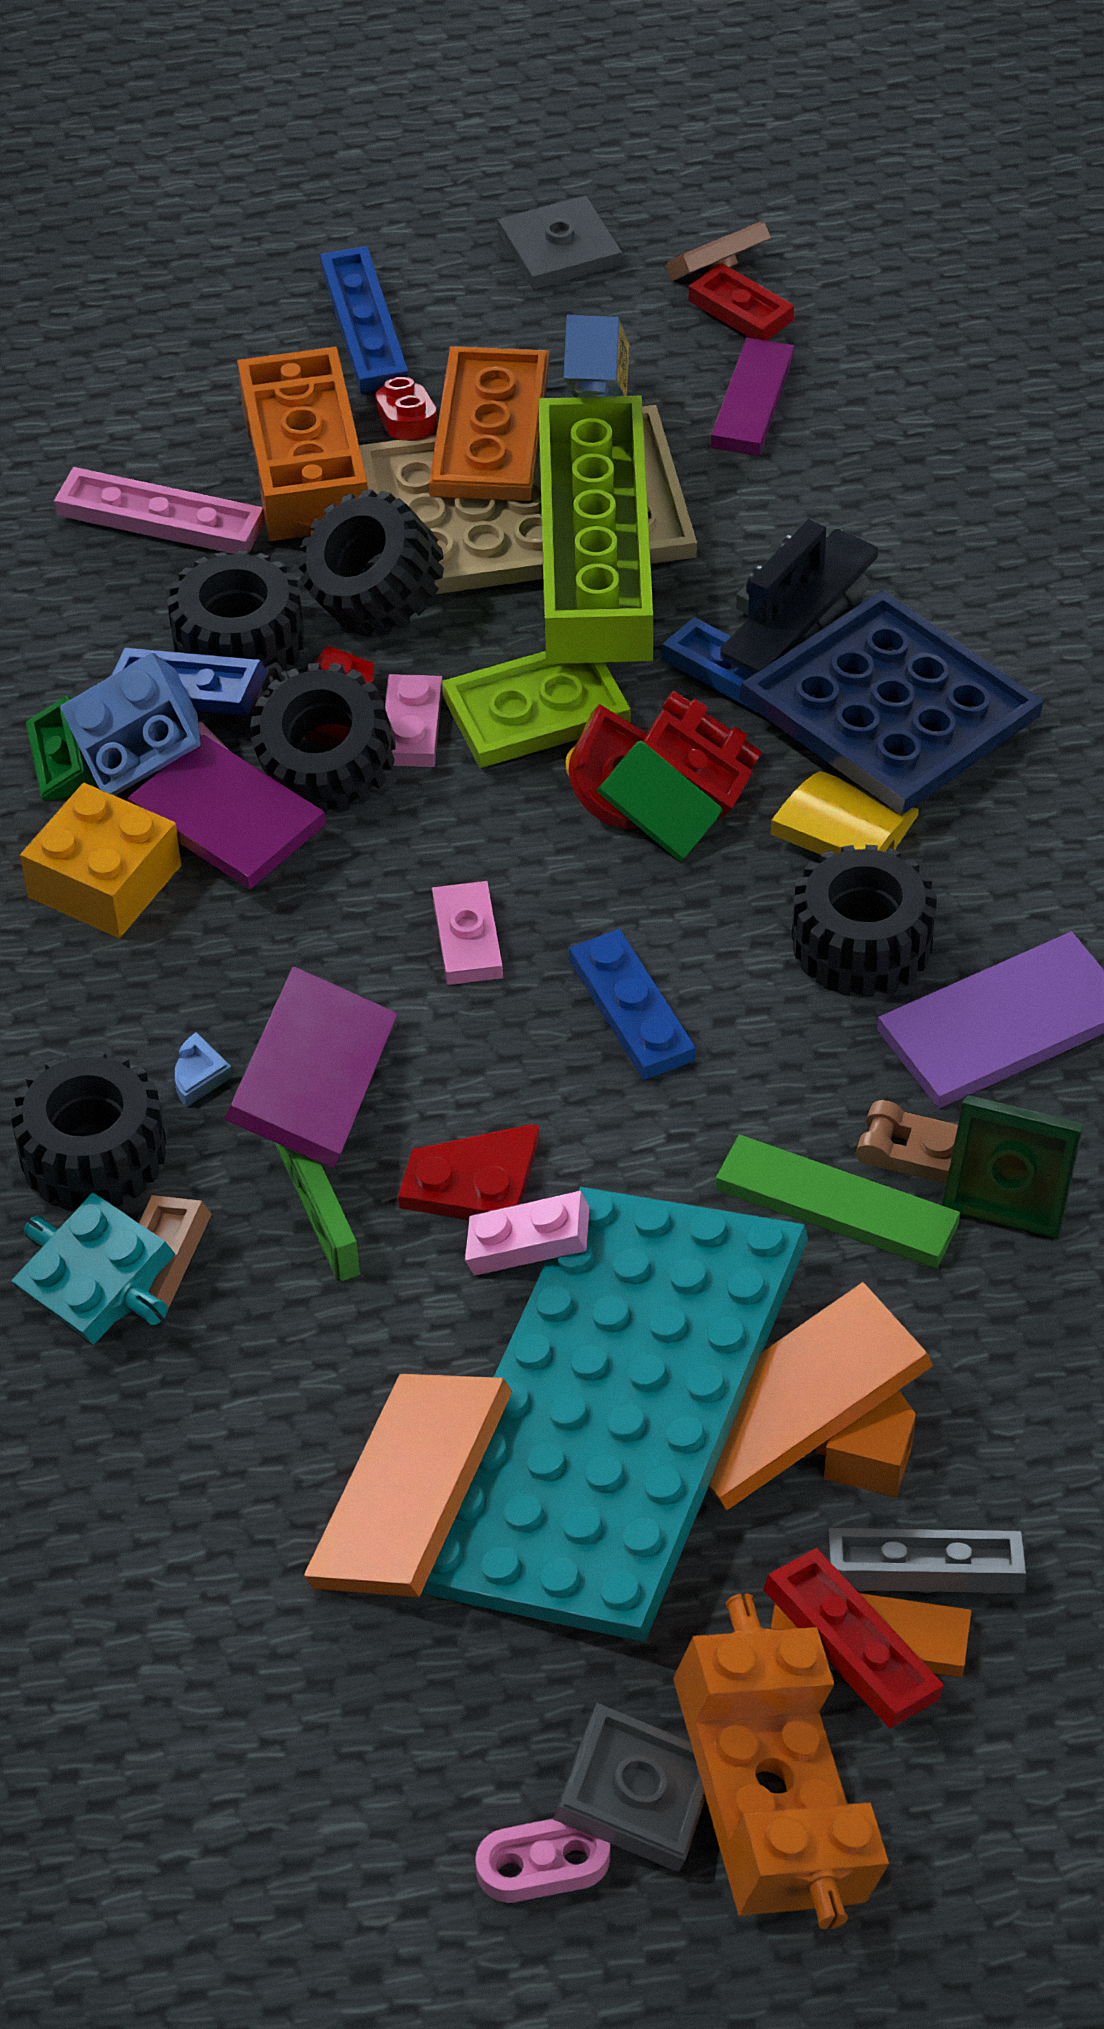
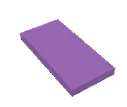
[877,931,1104,1109]

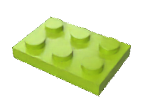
[442,651,631,768]

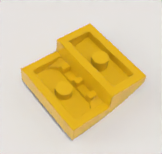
[771,771,919,855]

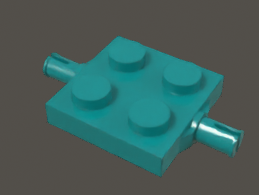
[11,1192,176,1345]

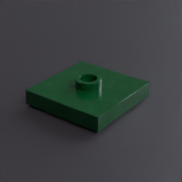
[942,1095,1084,1239]

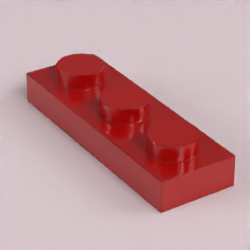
[763,1548,944,1729]

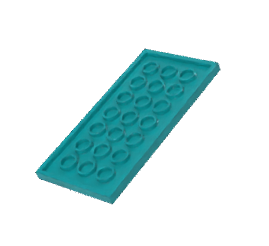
[421,1187,808,1642]

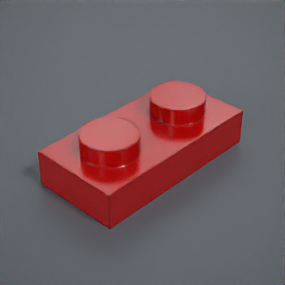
[689,263,794,341]

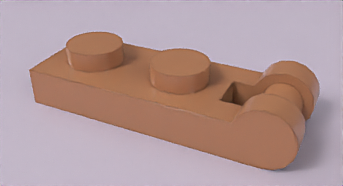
[855,1100,958,1184]

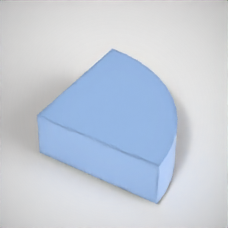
[174,1032,232,1107]

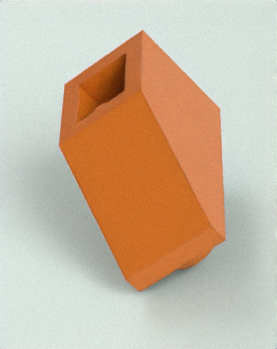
[816,1391,916,1498]

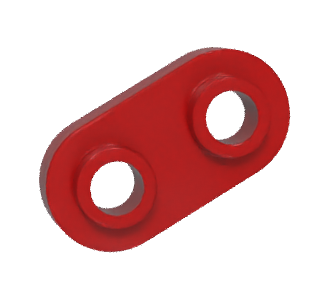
[376,377,438,440]

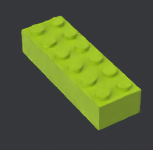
[539,396,653,664]

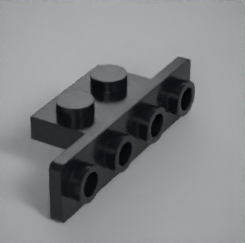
[720,519,878,675]

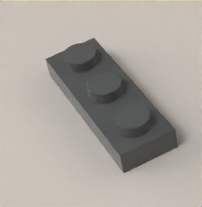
[828,1528,1026,1594]

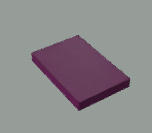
[128,735,326,889]

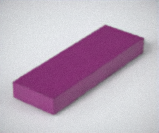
[711,337,794,456]

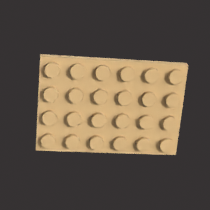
[359,405,697,594]

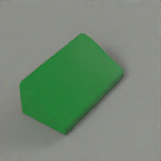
[26,695,99,801]
[596,741,723,862]

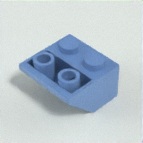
[60,652,201,796]

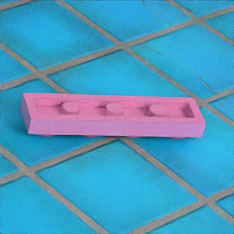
[54,467,265,554]

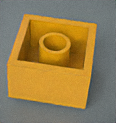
[20,782,182,939]

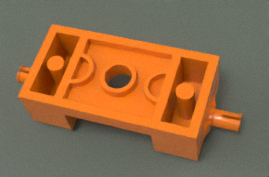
[237,347,368,542]
[673,1593,889,1929]

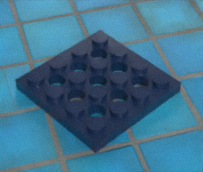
[739,590,1044,815]

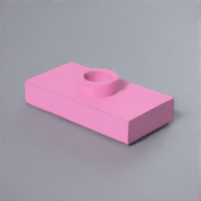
[432,881,503,985]

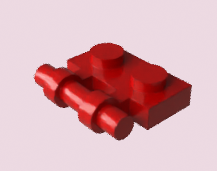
[642,690,762,818]

